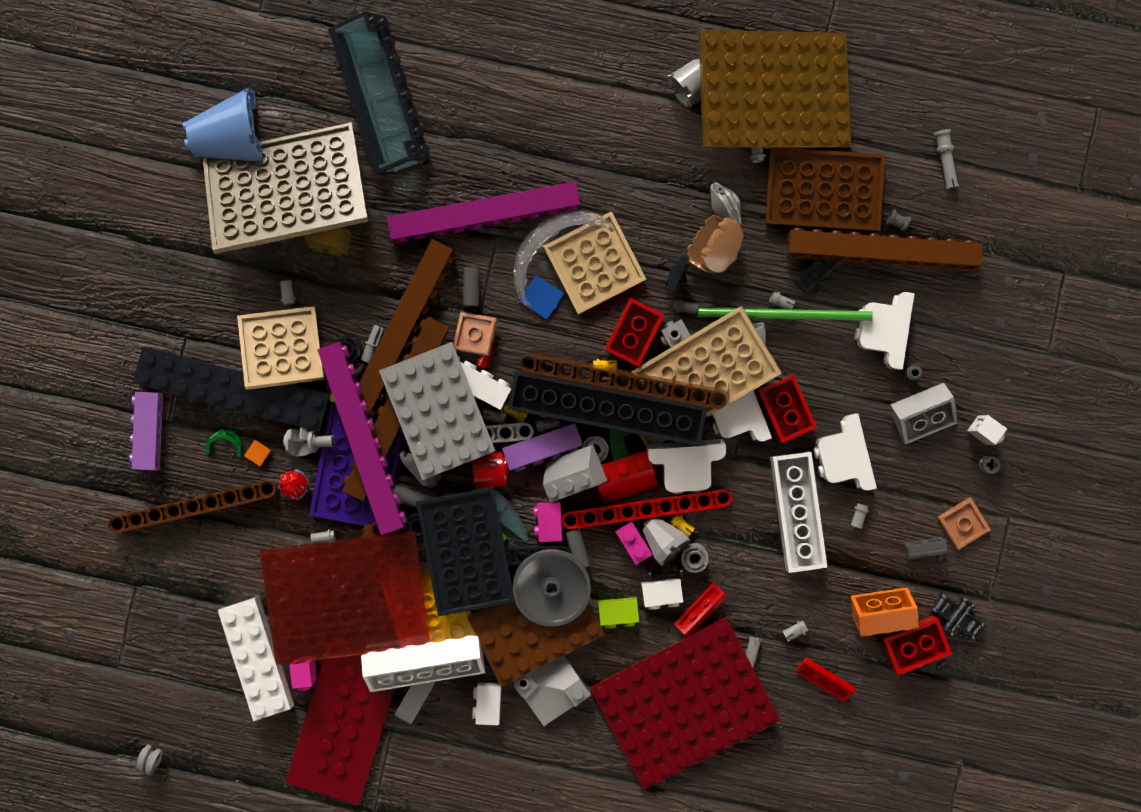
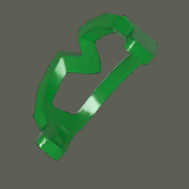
[206,429,242,457]

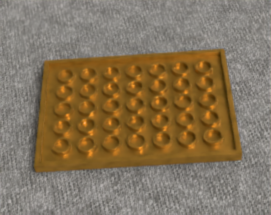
[698,30,851,148]

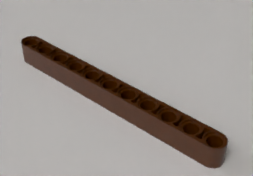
[520,353,729,409]

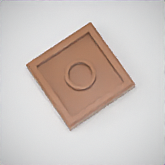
[453,312,498,357]
[937,497,991,550]

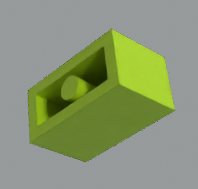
[598,597,639,628]

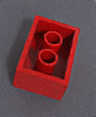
[604,298,665,367]
[756,374,817,443]
[879,615,952,675]

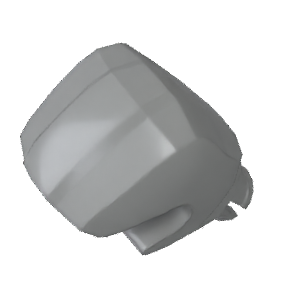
[283,427,335,456]

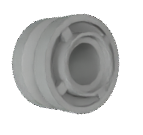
[582,436,609,462]
[681,543,709,573]
[135,744,162,776]

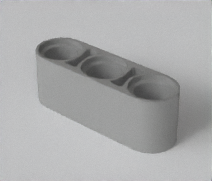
[486,423,534,443]
[395,681,436,724]

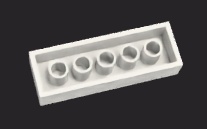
[770,452,827,573]
[218,596,294,721]
[361,635,485,692]

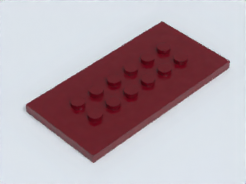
[285,634,395,805]

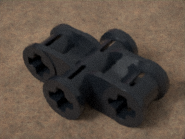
[929,592,986,641]

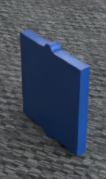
[519,275,564,320]

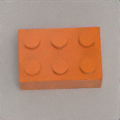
[851,587,919,636]

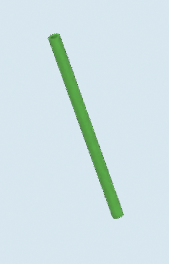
[698,308,873,321]

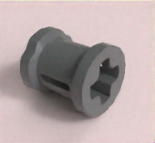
[886,209,911,233]
[978,456,1001,474]

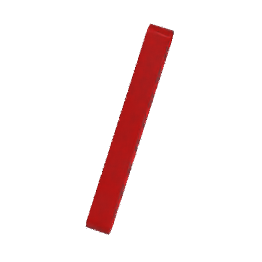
[562,489,732,529]

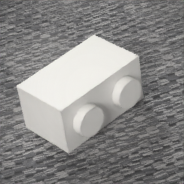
[967,415,1007,445]
[641,577,683,610]
[472,682,501,725]

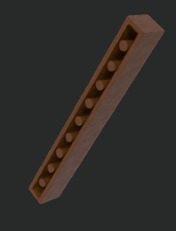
[786,228,982,271]
[359,239,455,420]
[342,317,450,501]

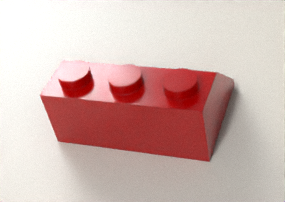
[597,450,658,504]

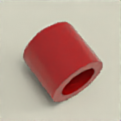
[472,452,509,490]

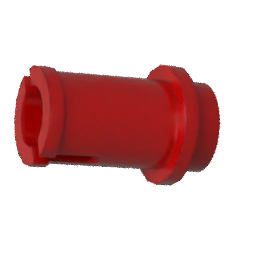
[476,346,497,370]

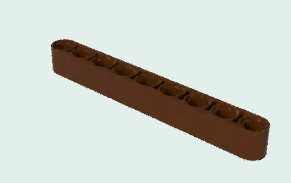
[108,480,279,533]

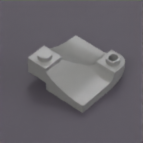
[514,655,591,726]

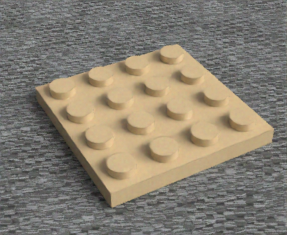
[543,211,646,314]
[237,306,324,390]

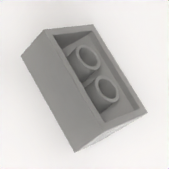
[891,383,958,445]
[543,445,607,503]

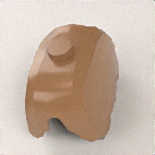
[687,215,744,273]

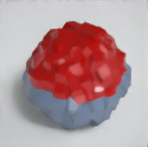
[278,469,309,500]

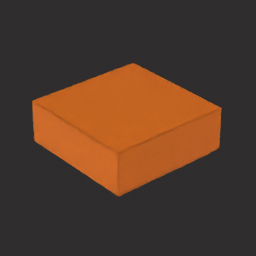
[244,440,272,466]

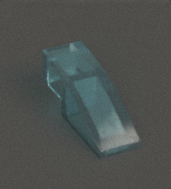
[494,488,529,542]

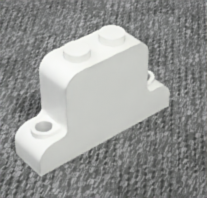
[854,292,914,370]
[709,390,772,441]
[813,413,877,490]
[646,439,726,494]

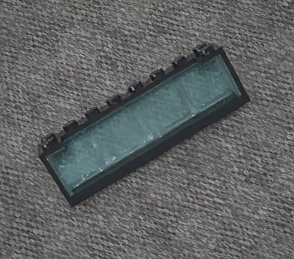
[328,11,431,175]

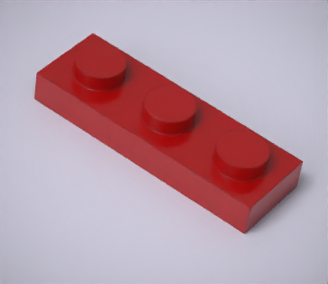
[674,582,728,637]
[795,657,856,702]

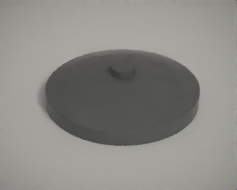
[513,549,591,626]

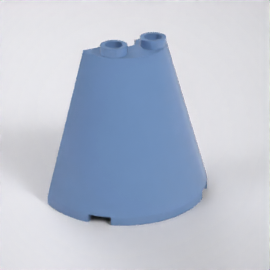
[183,88,263,162]

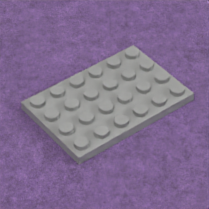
[379,342,495,480]

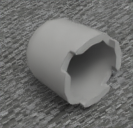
[668,59,701,107]

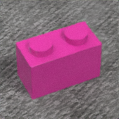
[534,502,562,542]
[615,521,652,564]
[289,657,318,691]

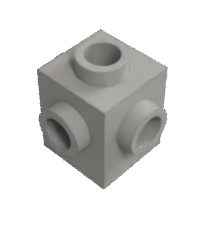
[659,319,691,348]

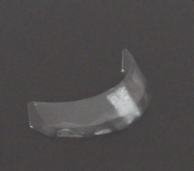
[514,211,615,307]

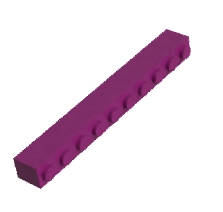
[387,181,580,244]
[317,342,407,535]

